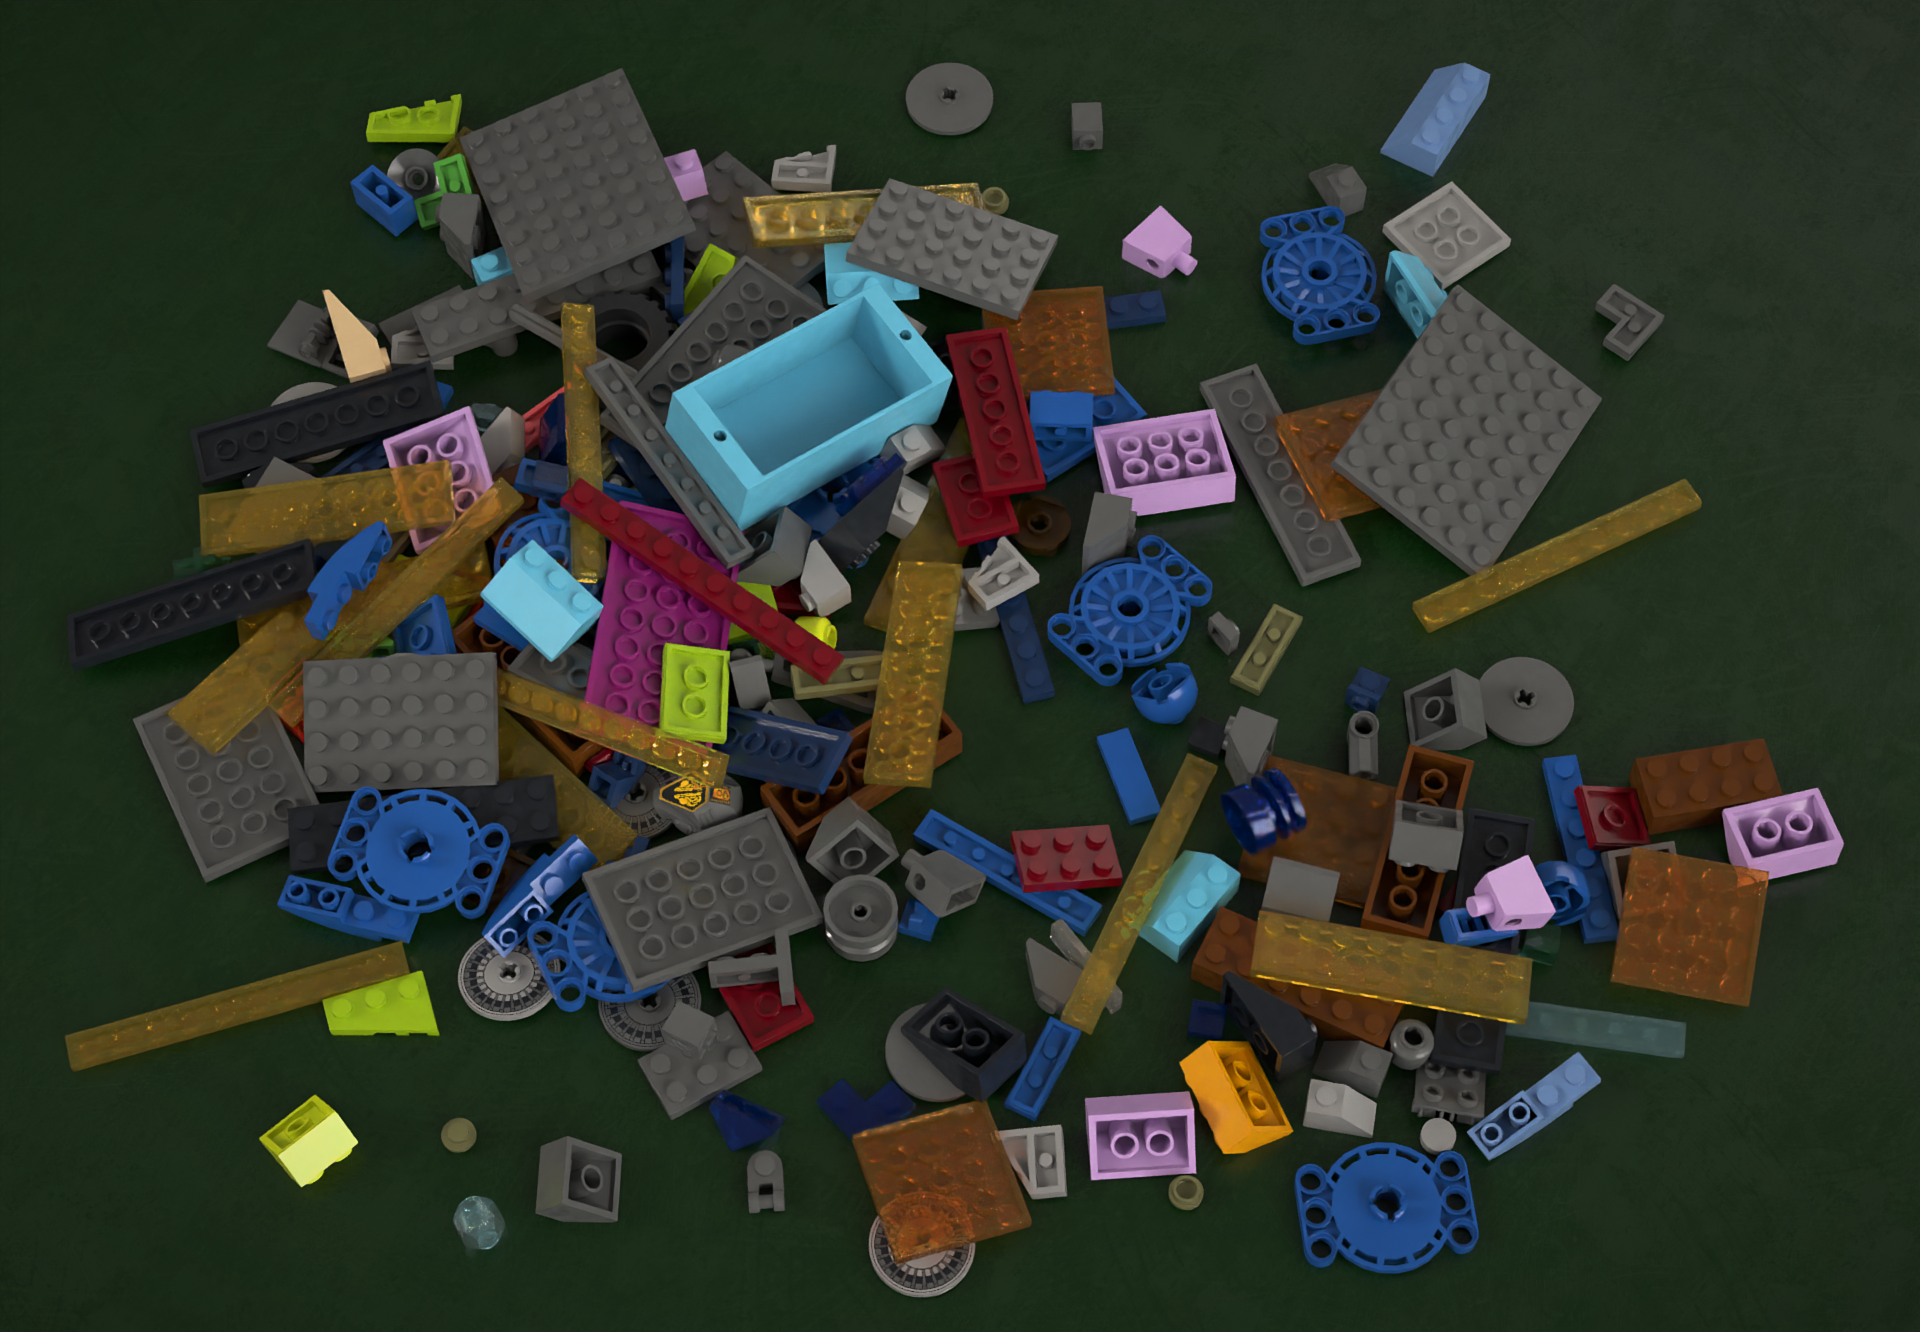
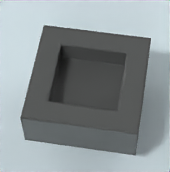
[1207,611,1240,656]

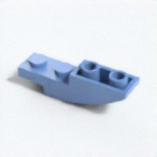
[1467,1052,1601,1161]

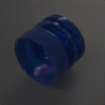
[1221,767,1307,856]

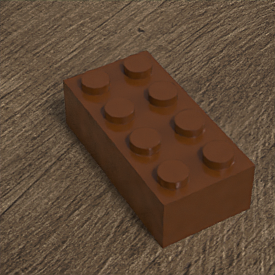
[1629,738,1783,835]

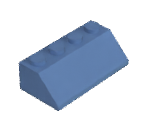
[1380,62,1491,177]

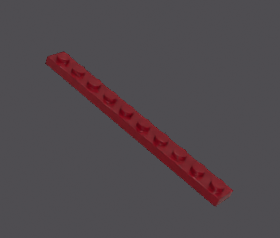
[560,477,845,685]

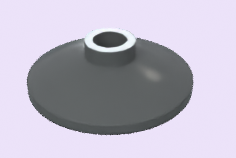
[387,148,441,208]

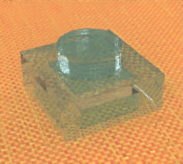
[471,403,504,432]

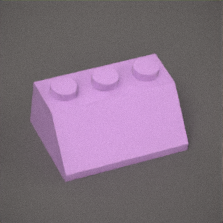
[664,149,708,201]
[1722,788,1844,886]
[1085,1091,1196,1180]

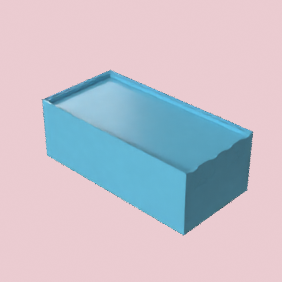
[665,283,953,531]

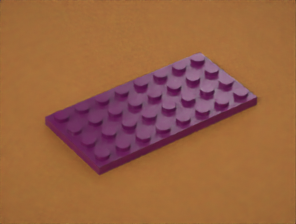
[578,500,745,759]

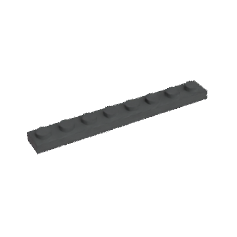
[584,356,755,570]

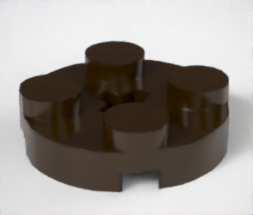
[1009,495,1071,557]

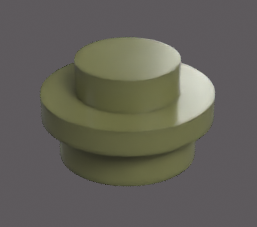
[979,187,1009,215]
[441,1118,477,1153]
[1168,1175,1204,1210]

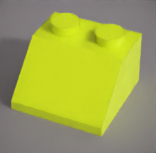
[259,1095,358,1187]

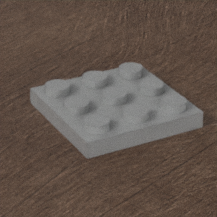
[1382,181,1511,289]

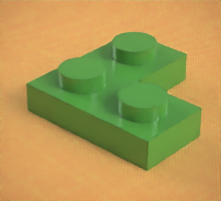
[414,153,475,231]

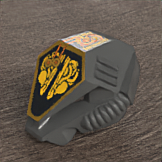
[652,765,743,835]

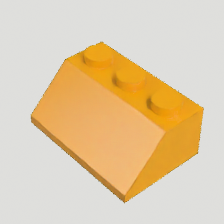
[1179,1041,1294,1154]

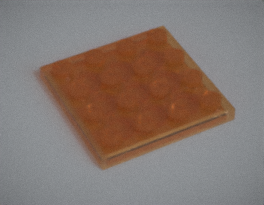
[981,286,1115,401]
[1273,389,1382,522]
[1238,755,1397,909]
[1610,847,1769,1007]
[852,1100,1032,1265]

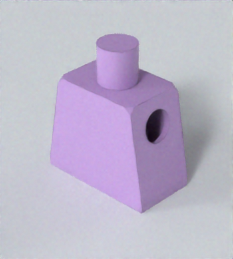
[1122,206,1197,278]
[1466,855,1556,931]

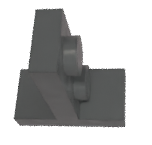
[708,928,796,1006]

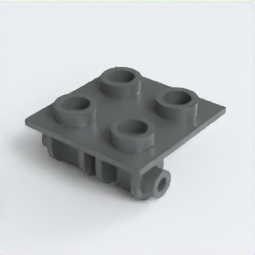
[267,300,336,368]
[1411,1060,1486,1126]

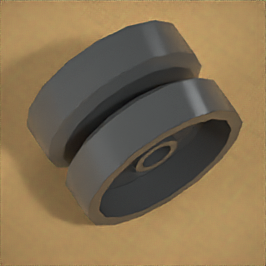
[823,874,899,962]

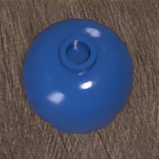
[1131,663,1198,724]
[1534,861,1590,926]

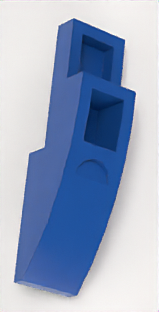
[304,521,392,641]
[481,834,598,958]
[277,875,420,943]

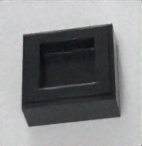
[1187,716,1226,760]

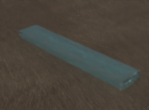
[1506,999,1686,1059]

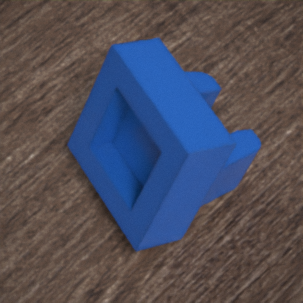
[898,898,939,942]

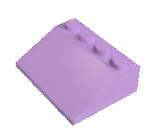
[383,406,505,563]
[1092,409,1236,516]

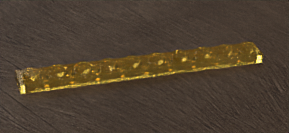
[561,302,607,584]
[267,477,525,728]
[1412,478,1702,633]
[497,667,730,789]
[1060,753,1218,1035]
[65,941,410,1072]

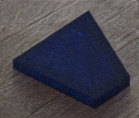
[709,1090,786,1152]

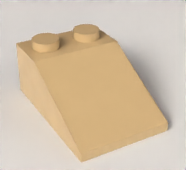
[323,289,392,383]

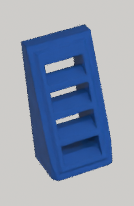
[1438,908,1519,951]

